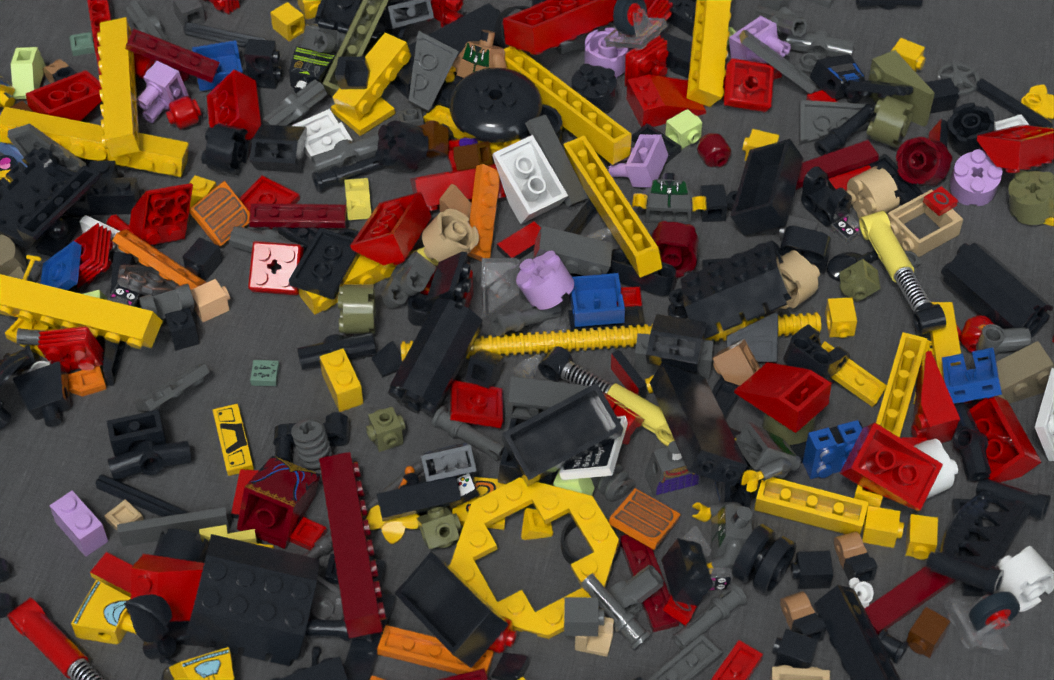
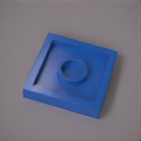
[41,241,82,290]

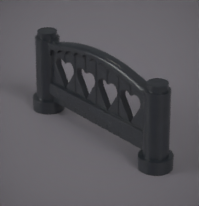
[926,478,1051,595]

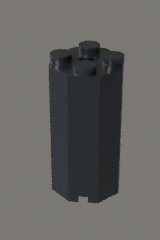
[941,243,1053,338]
[387,298,483,416]

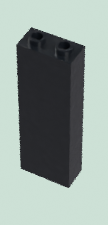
[390,3,505,99]
[650,363,748,486]

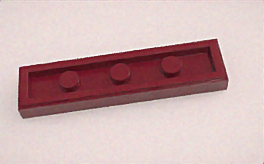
[125,28,220,83]
[795,140,879,190]
[249,204,347,228]
[620,535,679,632]
[864,566,957,635]

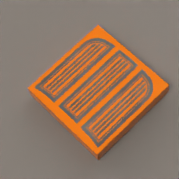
[189,181,250,246]
[609,488,681,550]

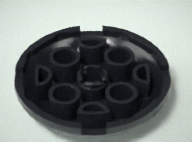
[449,67,542,143]

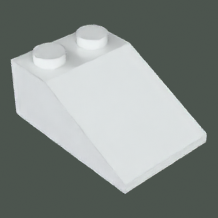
[492,135,568,224]

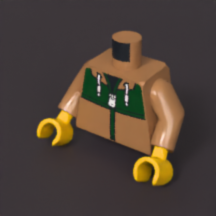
[445,30,507,82]

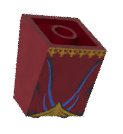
[236,455,320,549]

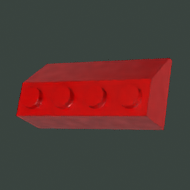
[977,124,1054,173]
[410,163,506,211]
[350,192,432,265]

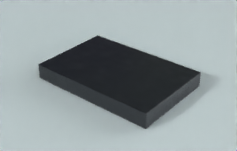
[289,228,360,300]

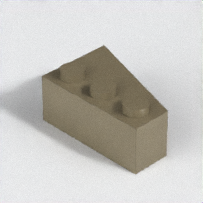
[979,341,1054,404]

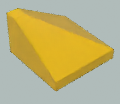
[521,508,553,540]

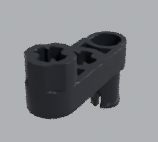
[273,412,349,463]

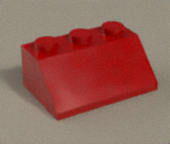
[206,69,261,140]
[969,396,1042,482]

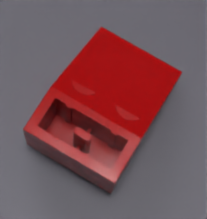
[130,183,193,245]
[734,362,832,433]

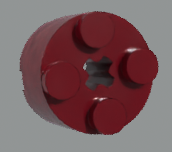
[896,137,952,186]
[651,221,699,278]

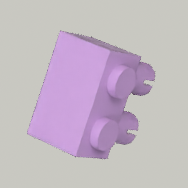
[729,16,791,64]
[137,61,189,123]
[609,134,668,187]

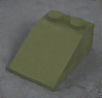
[868,50,935,127]

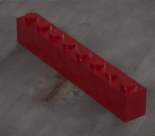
[319,452,386,638]

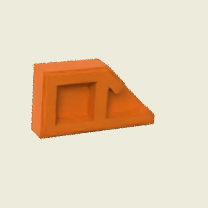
[68,366,106,397]

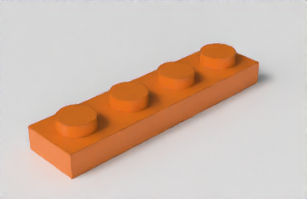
[467,164,500,262]
[112,229,207,290]
[377,625,494,676]

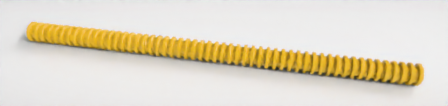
[401,312,821,361]

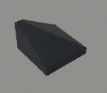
[371,341,403,378]

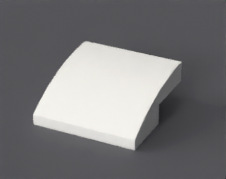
[292,109,353,159]

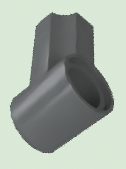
[976,324,1031,358]
[609,565,664,614]

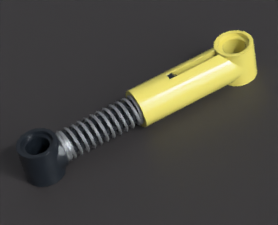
[859,210,946,335]
[538,346,675,446]

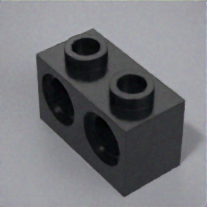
[244,39,283,89]

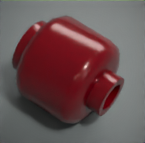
[697,133,731,167]

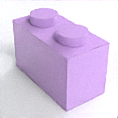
[49,491,108,557]

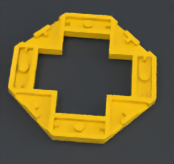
[450,478,619,639]

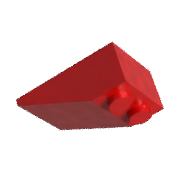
[25,70,102,121]
[626,75,706,128]
[911,351,960,443]
[840,422,943,511]
[131,554,204,622]

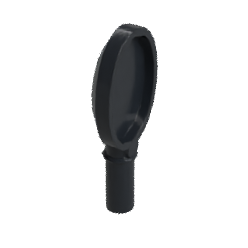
[827,251,880,281]

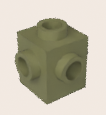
[839,259,881,302]
[366,406,405,452]
[416,507,461,549]

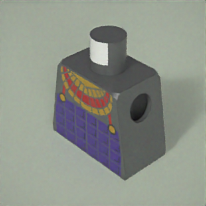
[645,441,701,496]

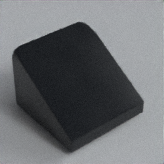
[491,653,529,680]

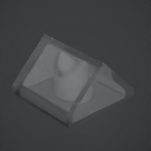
[481,258,520,319]

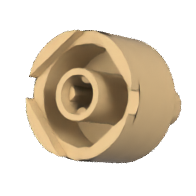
[847,166,900,218]
[422,209,479,262]
[780,250,820,309]

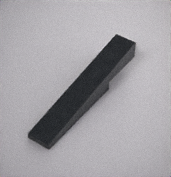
[103,252,136,386]

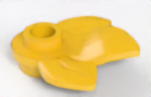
[1021,85,1054,119]
[366,505,419,544]

